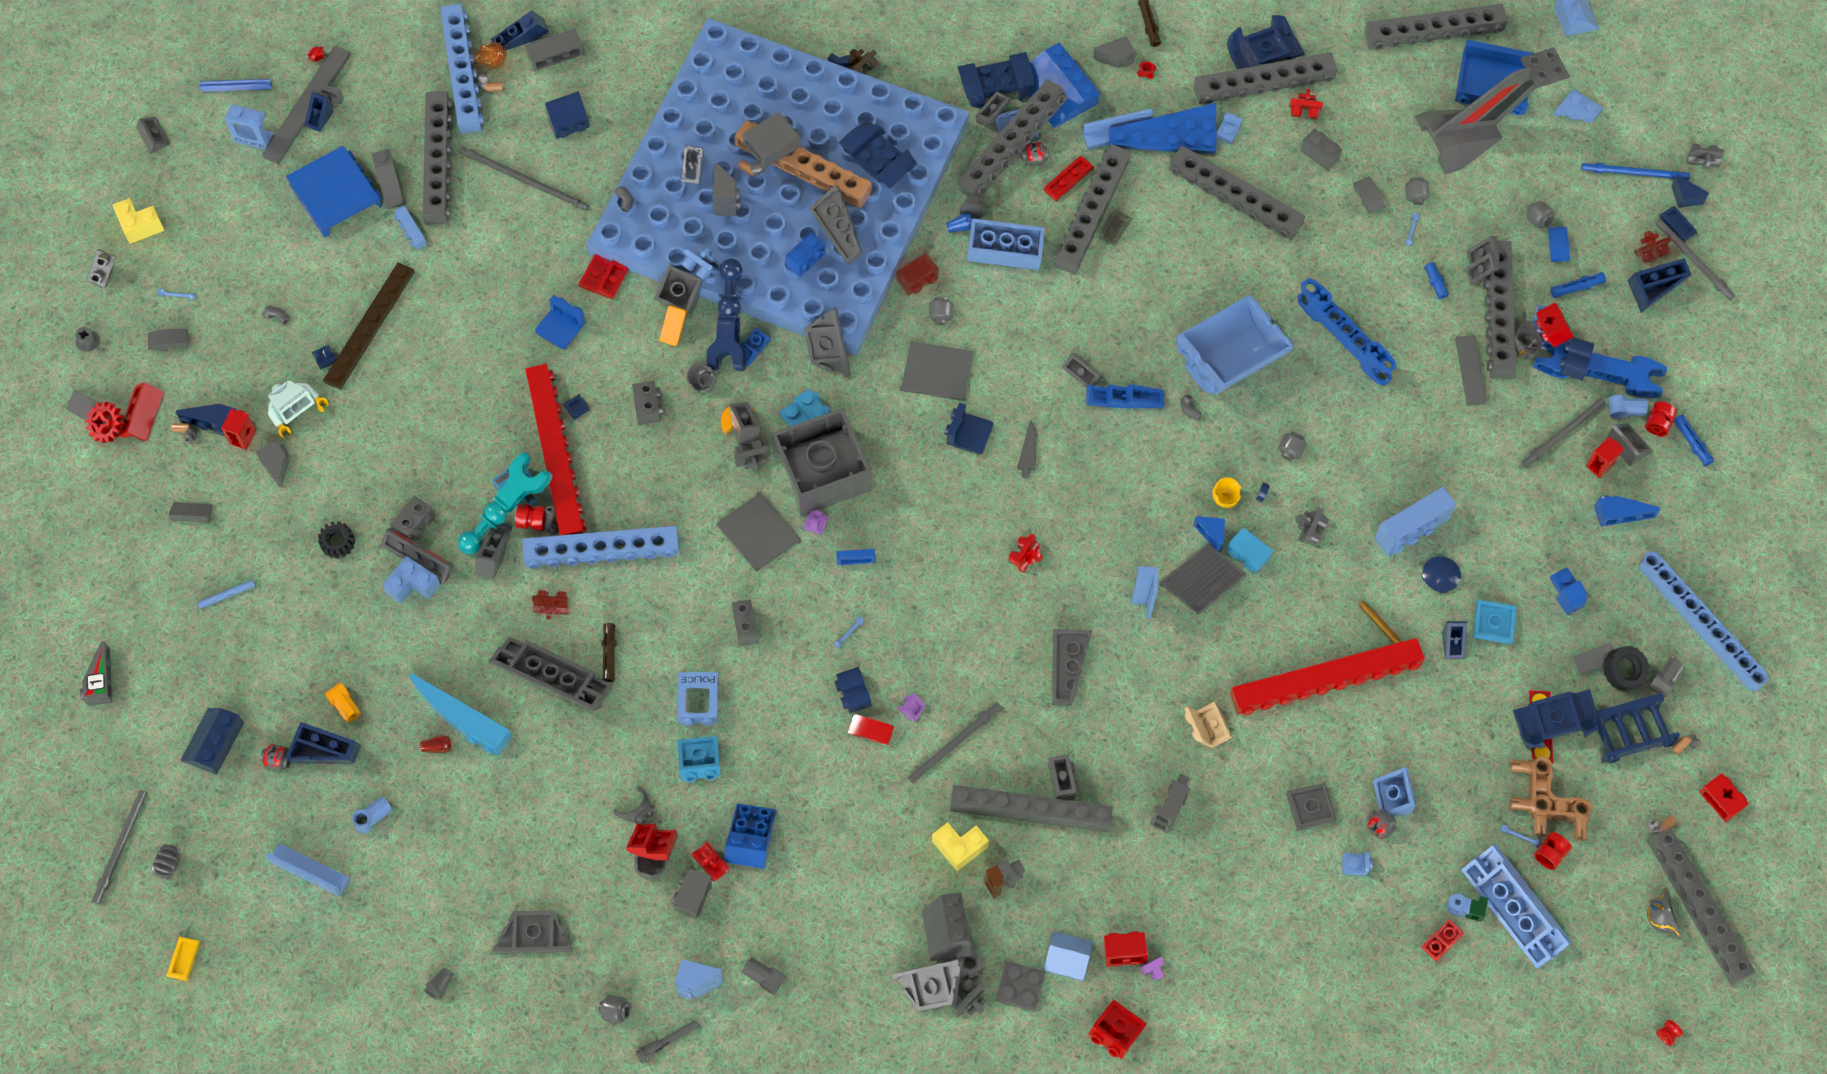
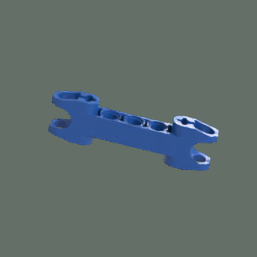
[1297,278,1396,386]
[1533,336,1667,398]

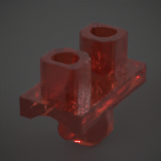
[1634,231,1671,263]
[532,590,569,620]

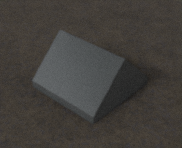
[1606,423,1653,466]

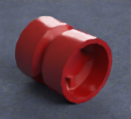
[1645,401,1677,437]
[515,504,546,531]
[1534,832,1572,870]

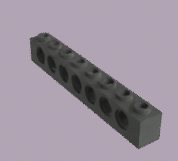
[1364,3,1508,50]
[1193,52,1337,104]
[957,80,1068,198]
[423,91,453,225]
[1054,144,1131,275]
[1169,146,1305,240]
[1484,240,1516,379]
[1648,828,1756,986]

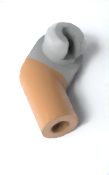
[478,74,503,92]
[1648,815,1677,834]

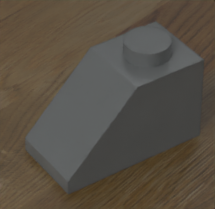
[1093,36,1136,68]
[730,402,759,445]
[256,440,289,487]

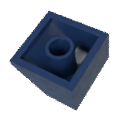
[545,91,590,139]

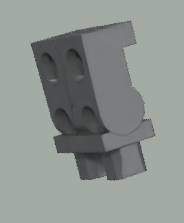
[1150,774,1192,833]

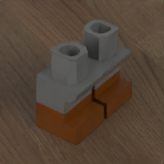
[984,859,1025,899]

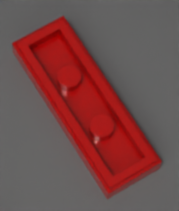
[1043,156,1094,202]

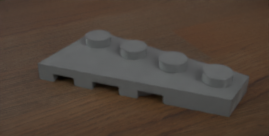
[809,185,863,265]
[1052,629,1092,706]

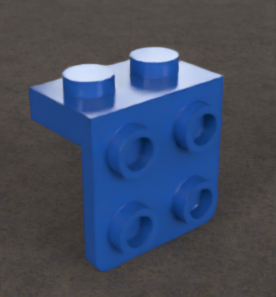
[535,295,586,349]

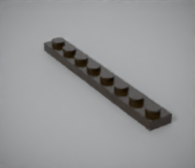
[323,262,415,390]

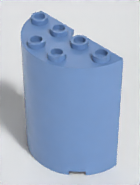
[1176,295,1294,395]

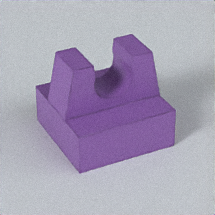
[804,510,828,535]
[898,693,926,722]
[1140,957,1165,981]

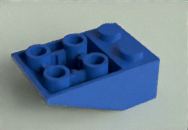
[725,803,776,869]

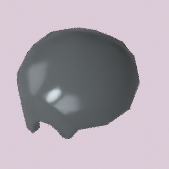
[686,363,716,393]
[634,856,666,880]

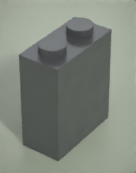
[743,112,801,169]

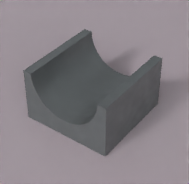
[772,408,871,516]

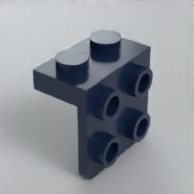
[945,402,993,455]

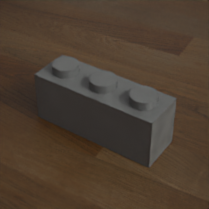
[525,29,584,72]

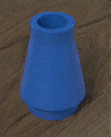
[946,213,972,233]

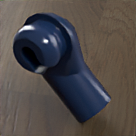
[828,53,855,67]

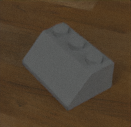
[922,892,971,961]

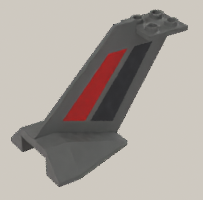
[1415,47,1570,174]

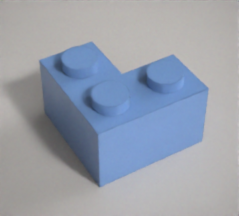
[382,556,440,604]

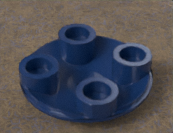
[1422,556,1461,594]

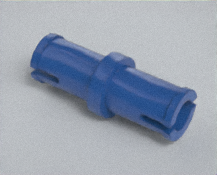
[1424,262,1449,300]

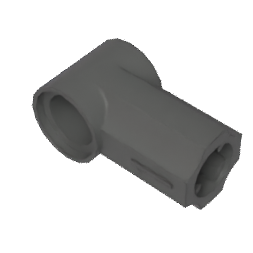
[1648,657,1684,698]
[742,957,786,995]

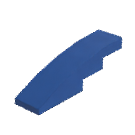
[1086,384,1164,409]

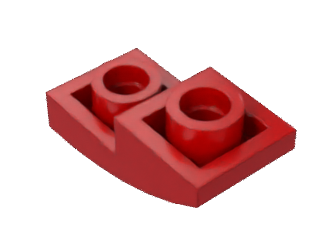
[848,714,894,745]
[1421,919,1464,962]

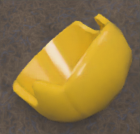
[1212,477,1241,508]

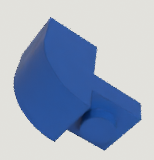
[1549,567,1587,615]

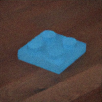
[1473,600,1516,644]

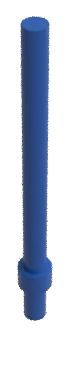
[1581,162,1690,180]

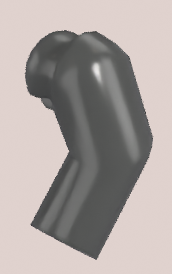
[615,186,633,213]
[262,306,290,325]
[1180,395,1202,420]
[544,506,558,535]

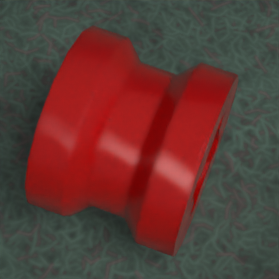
[1656,1020,1683,1046]

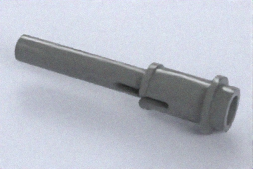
[635,1020,699,1062]

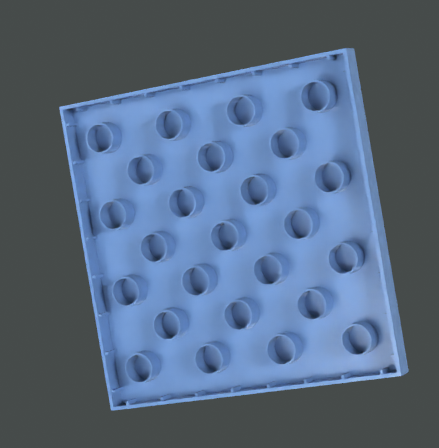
[586,18,969,356]

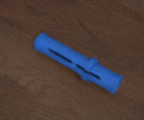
[1550,272,1606,299]
[1673,414,1715,467]

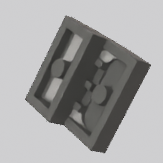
[1466,236,1499,285]

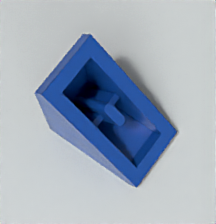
[1193,516,1225,552]

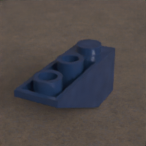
[491,10,549,53]
[175,403,238,436]

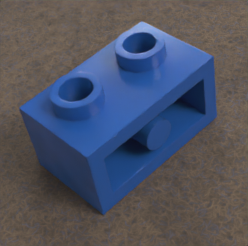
[786,232,825,277]

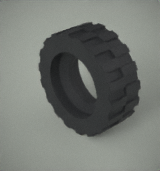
[1603,646,1649,691]

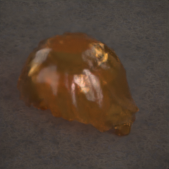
[474,43,507,69]

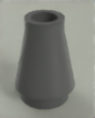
[424,968,453,1000]

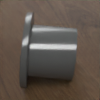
[960,196,983,219]
[75,327,100,352]

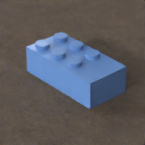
[967,218,1045,270]
[1374,487,1457,556]

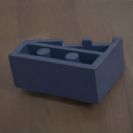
[1627,258,1692,313]
[285,722,361,764]

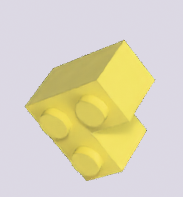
[113,198,165,244]
[932,822,989,871]

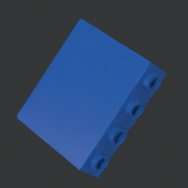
[1454,40,1534,115]
[286,145,382,237]

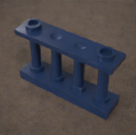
[1597,693,1680,763]

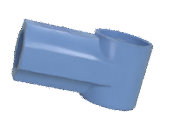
[1608,395,1648,419]
[352,796,393,833]

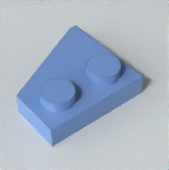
[1553,89,1603,123]

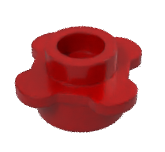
[307,46,325,62]
[1137,61,1156,79]

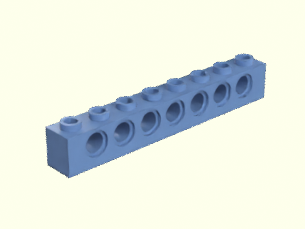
[440,4,484,134]
[522,526,679,569]

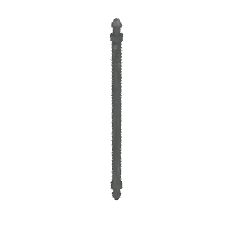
[459,147,589,210]

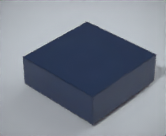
[563,395,590,420]

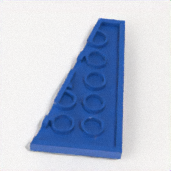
[1109,103,1216,154]

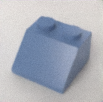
[1554,0,1599,36]
[675,959,724,999]

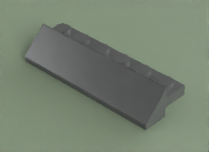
[489,636,612,711]

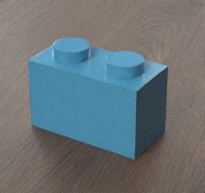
[1227,527,1273,574]

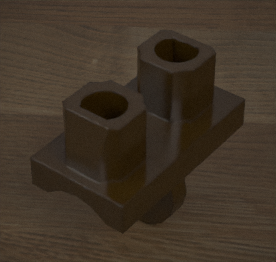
[848,49,879,75]

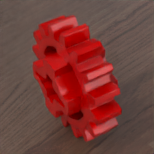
[85,402,125,443]

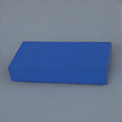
[836,549,875,565]

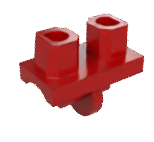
[1289,89,1323,120]
[1008,533,1043,573]
[691,842,730,882]

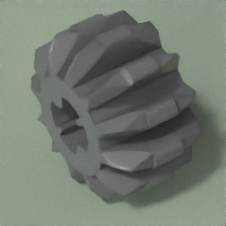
[151,844,181,880]

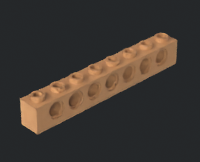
[735,120,872,209]

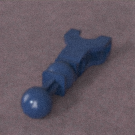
[707,258,748,371]

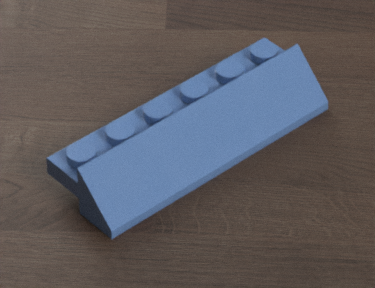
[1461,844,1572,969]

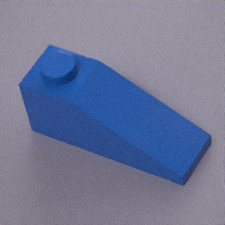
[1594,495,1660,527]

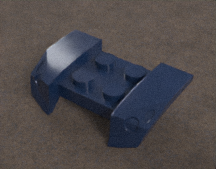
[1227,15,1304,69]
[957,52,1034,108]
[839,121,918,189]
[1513,689,1601,748]

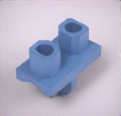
[682,248,718,281]

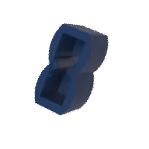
[1559,337,1594,381]
[834,667,872,714]

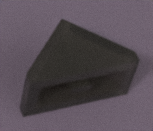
[681,145,705,184]
[1099,210,1133,246]

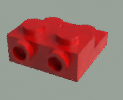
[1088,999,1147,1059]

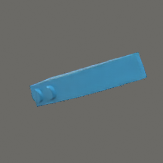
[409,673,512,755]

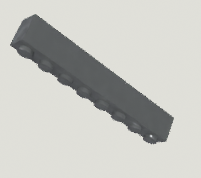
[950,785,1113,833]

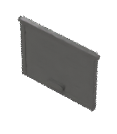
[899,341,973,401]
[716,492,801,571]
[1159,543,1247,615]

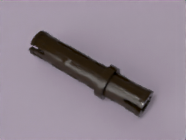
[1138,0,1162,47]
[601,623,617,682]

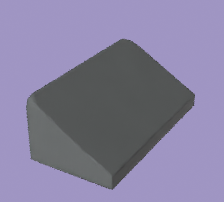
[976,91,1011,125]
[136,117,170,153]
[1062,353,1104,388]
[66,390,98,420]
[169,502,213,523]

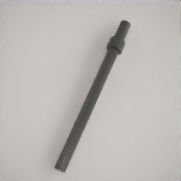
[1655,219,1736,301]
[1521,398,1605,468]
[908,702,1001,783]
[91,790,147,905]

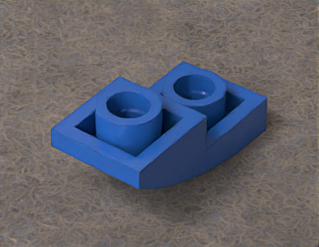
[1548,227,1570,262]
[741,328,771,367]

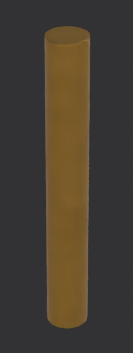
[1358,600,1402,644]

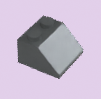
[712,164,741,216]
[654,265,702,315]

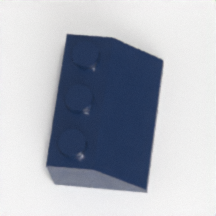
[181,708,244,775]

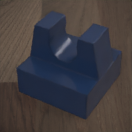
[312,345,336,370]

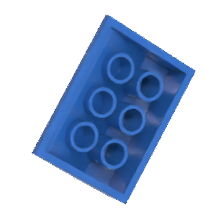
[1029,42,1099,128]

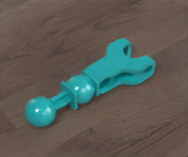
[458,452,552,555]

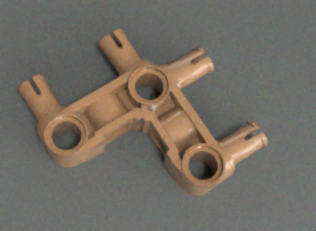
[1509,757,1592,841]

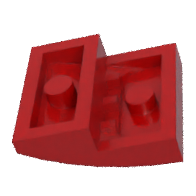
[578,254,629,299]
[626,823,678,860]

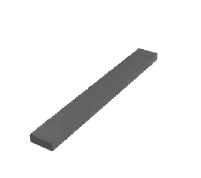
[262,45,351,165]

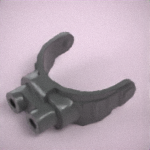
[613,786,655,825]

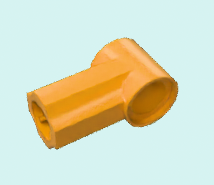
[324,682,361,723]

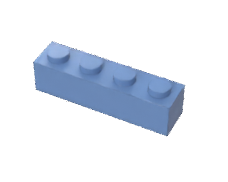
[394,206,427,250]

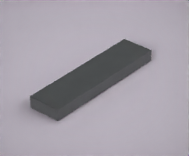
[1455,335,1487,405]

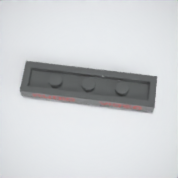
[381,528,453,582]

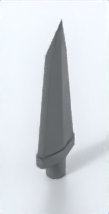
[1017,419,1036,478]

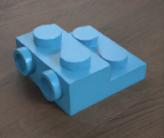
[779,389,831,427]
[677,736,721,783]

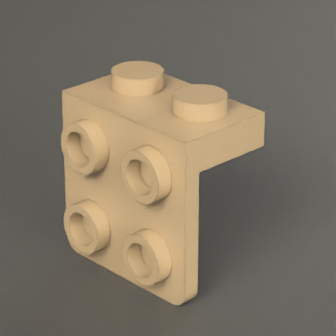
[1184,702,1232,748]

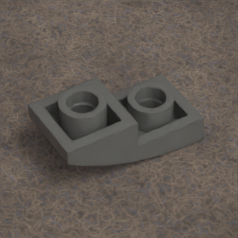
[1353,176,1386,214]
[148,329,189,351]
[1574,642,1613,675]

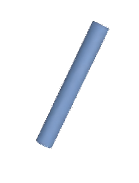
[197,580,255,609]

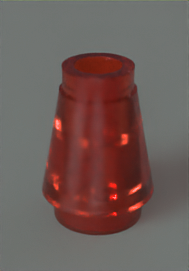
[420,734,451,754]

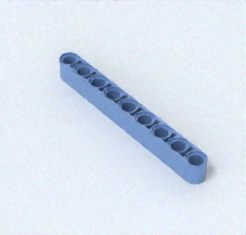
[1639,551,1768,691]

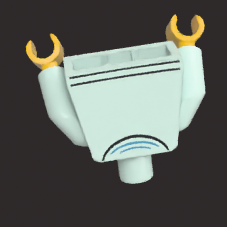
[268,381,329,439]

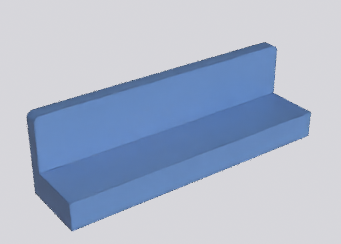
[1083,109,1153,150]
[1131,566,1158,618]
[266,843,350,897]

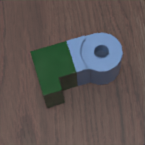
[1447,893,1488,922]

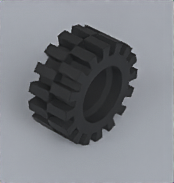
[318,521,355,559]

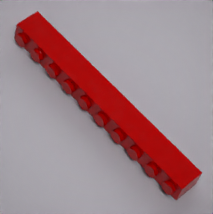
[525,364,587,536]
[1230,638,1425,716]

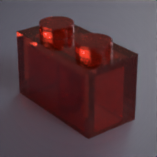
[896,253,939,296]

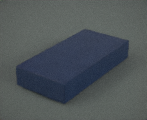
[1659,206,1697,242]

